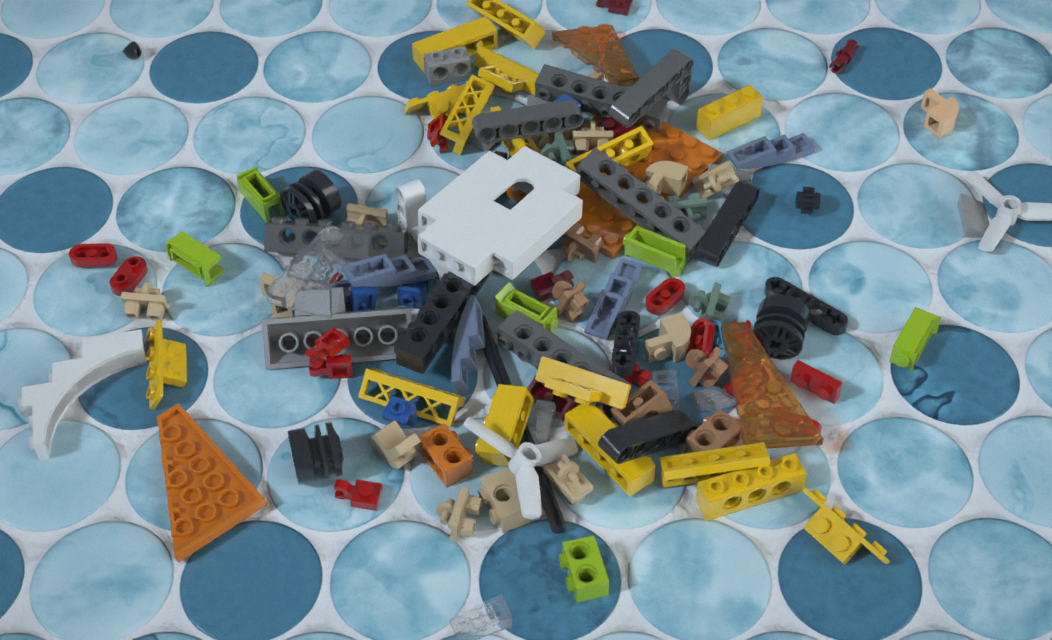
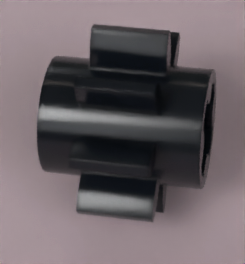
[795,187,821,214]

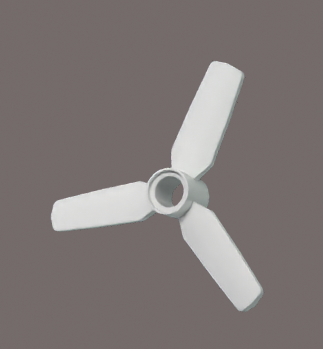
[965,171,1052,251]
[463,417,578,519]

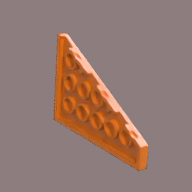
[157,403,266,563]

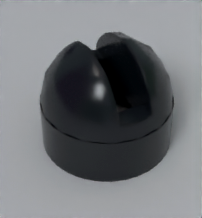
[123,41,141,60]

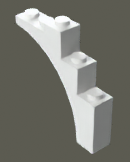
[18,329,147,461]

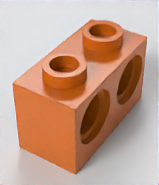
[418,423,474,488]

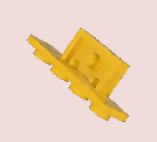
[473,46,539,95]
[403,78,485,120]
[146,320,187,410]
[535,356,631,409]
[802,487,890,565]

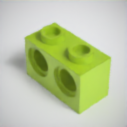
[558,536,609,603]

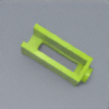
[236,166,286,222]
[623,225,686,278]
[165,231,225,287]
[495,282,558,332]
[889,307,941,371]

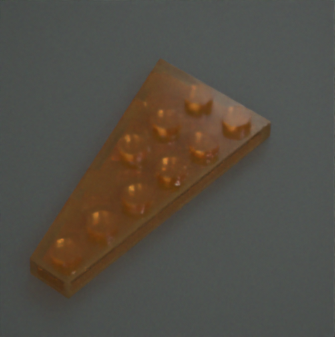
[552,24,639,87]
[721,322,824,448]

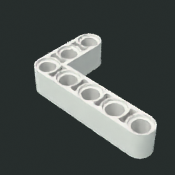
[395,179,449,284]

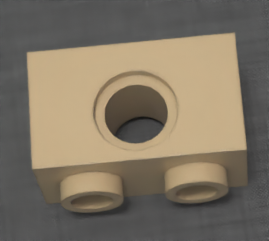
[478,467,532,533]

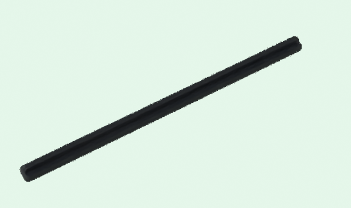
[482,314,566,534]

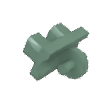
[541,132,578,167]
[667,193,708,221]
[689,282,730,323]

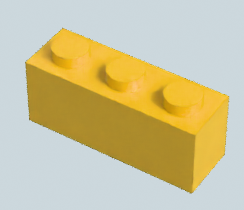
[696,85,763,141]
[475,384,534,467]

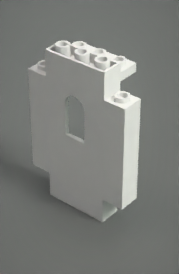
[418,146,583,286]

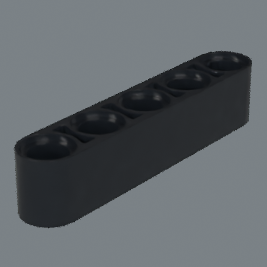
[695,181,760,267]
[598,409,698,464]

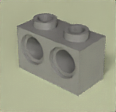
[424,46,471,87]

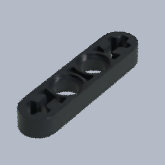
[764,277,848,335]
[611,311,640,378]

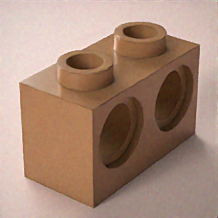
[685,409,744,453]

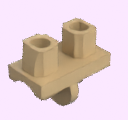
[573,121,613,156]
[692,160,739,198]
[346,203,388,227]
[121,281,170,321]
[543,454,593,505]
[436,486,482,542]

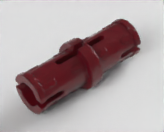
[829,39,859,74]

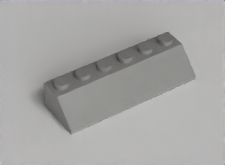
[262,307,412,369]

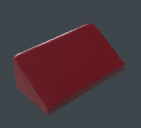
[528,375,580,421]

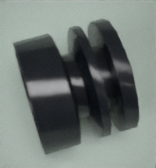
[280,169,342,223]
[751,294,810,360]
[287,421,344,485]

